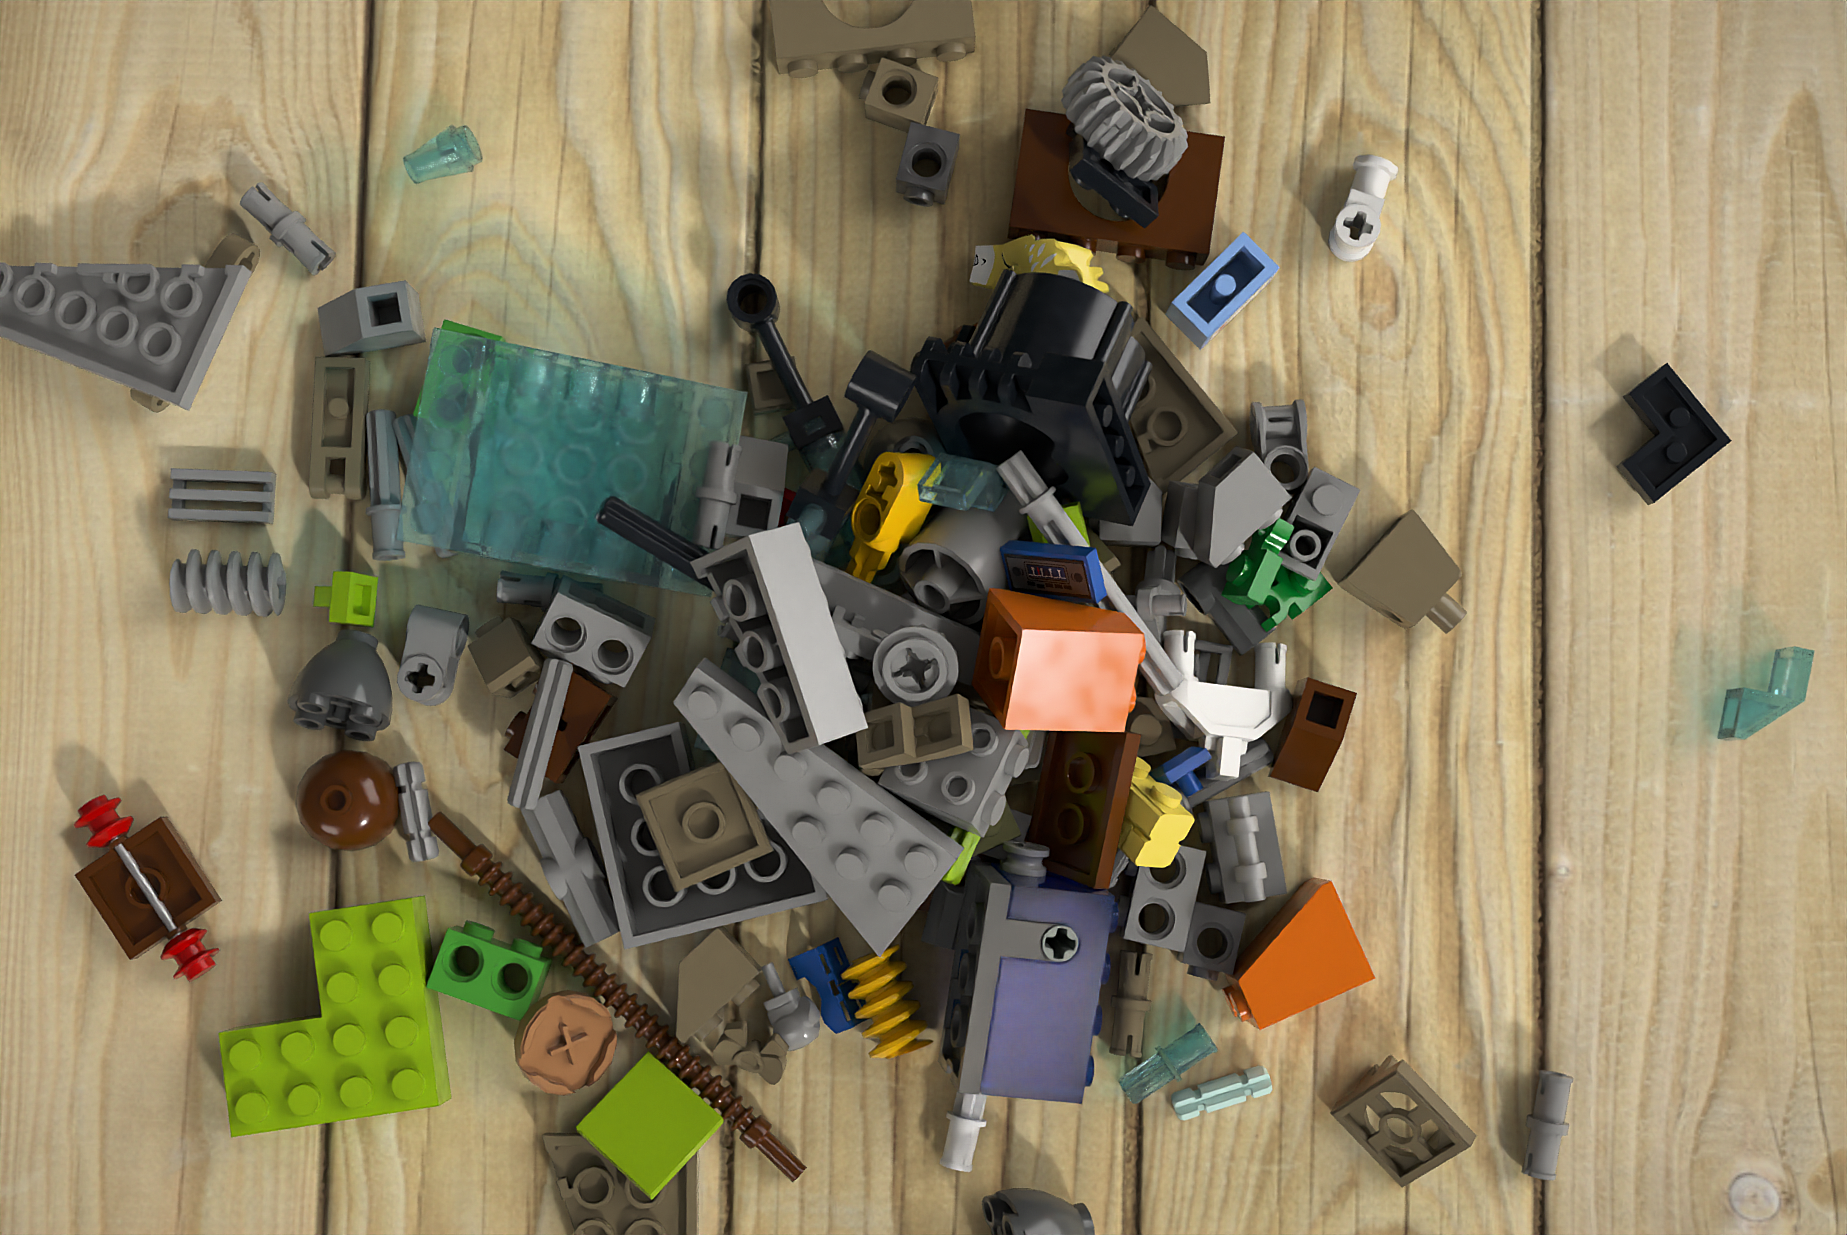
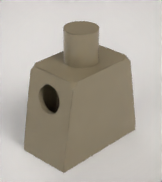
[1337,509,1467,634]

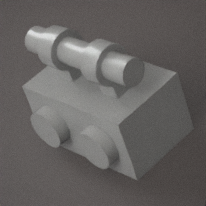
[1197,791,1287,904]

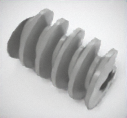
[169,549,286,617]

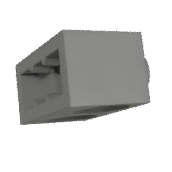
[531,574,656,688]
[1113,845,1206,953]

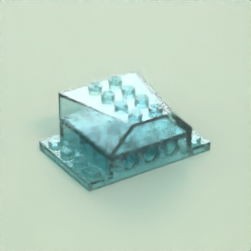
[395,327,748,597]

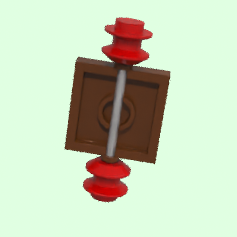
[74,795,222,982]

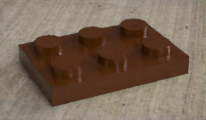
[1027,730,1141,889]

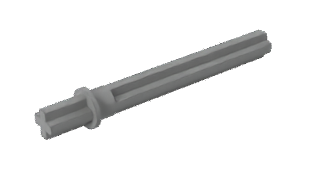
[995,450,1183,696]

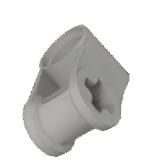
[1250,399,1309,496]
[397,605,469,706]

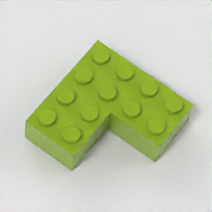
[218,895,452,1137]

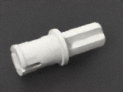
[939,1068,992,1172]

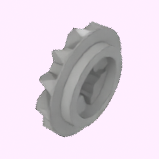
[872,624,959,707]

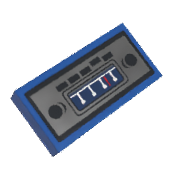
[1000,540,1107,604]

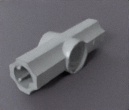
[520,790,620,948]

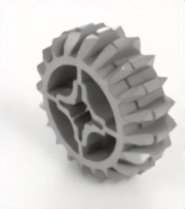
[1061,56,1188,182]

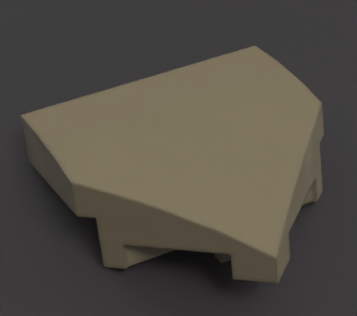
[1109,5,1211,107]

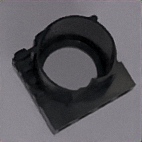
[910,269,1153,527]

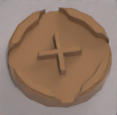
[514,990,617,1096]

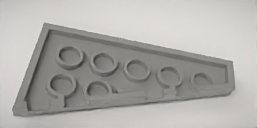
[0,263,252,411]
[673,658,964,957]

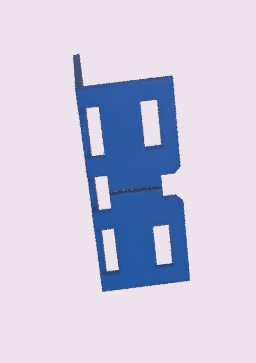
[788,937,867,1034]

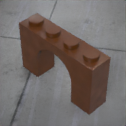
[1007,109,1225,270]

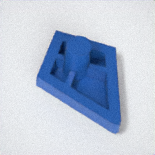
[1149,746,1212,798]

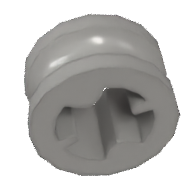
[1000,840,1050,877]

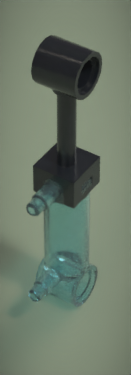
[726,273,904,590]
[785,350,918,563]

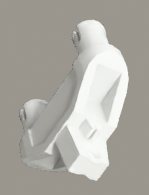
[1154,630,1293,781]

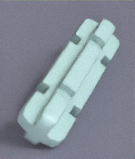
[1171,1065,1272,1121]

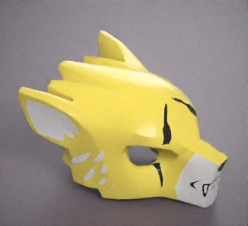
[969,234,1109,293]

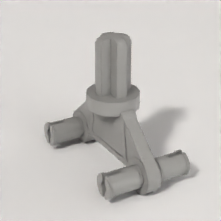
[1125,545,1200,676]

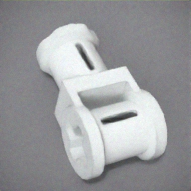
[1328,155,1398,262]

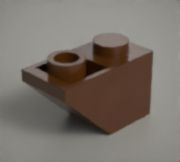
[1268,677,1357,792]

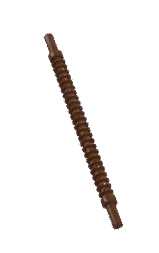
[428,811,807,1182]

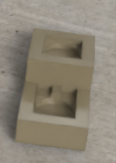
[856,694,974,769]

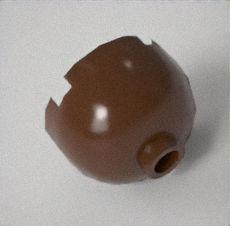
[296,750,401,851]

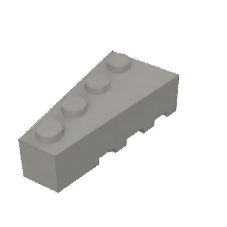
[690,522,868,755]

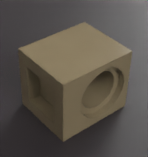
[859,57,938,133]

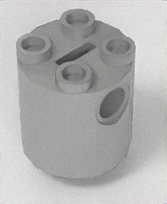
[899,479,1033,626]

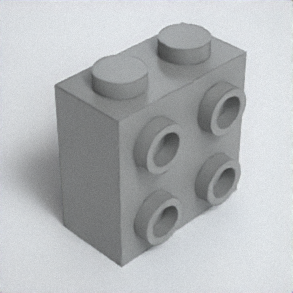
[878,708,1029,838]

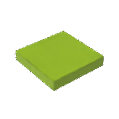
[576,1051,724,1200]

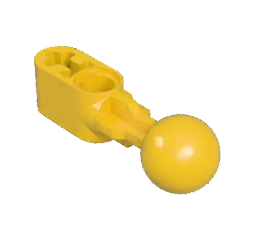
[843,452,942,584]

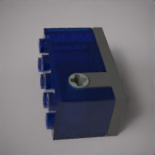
[938,860,1119,1104]

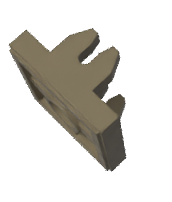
[1330,1055,1477,1188]

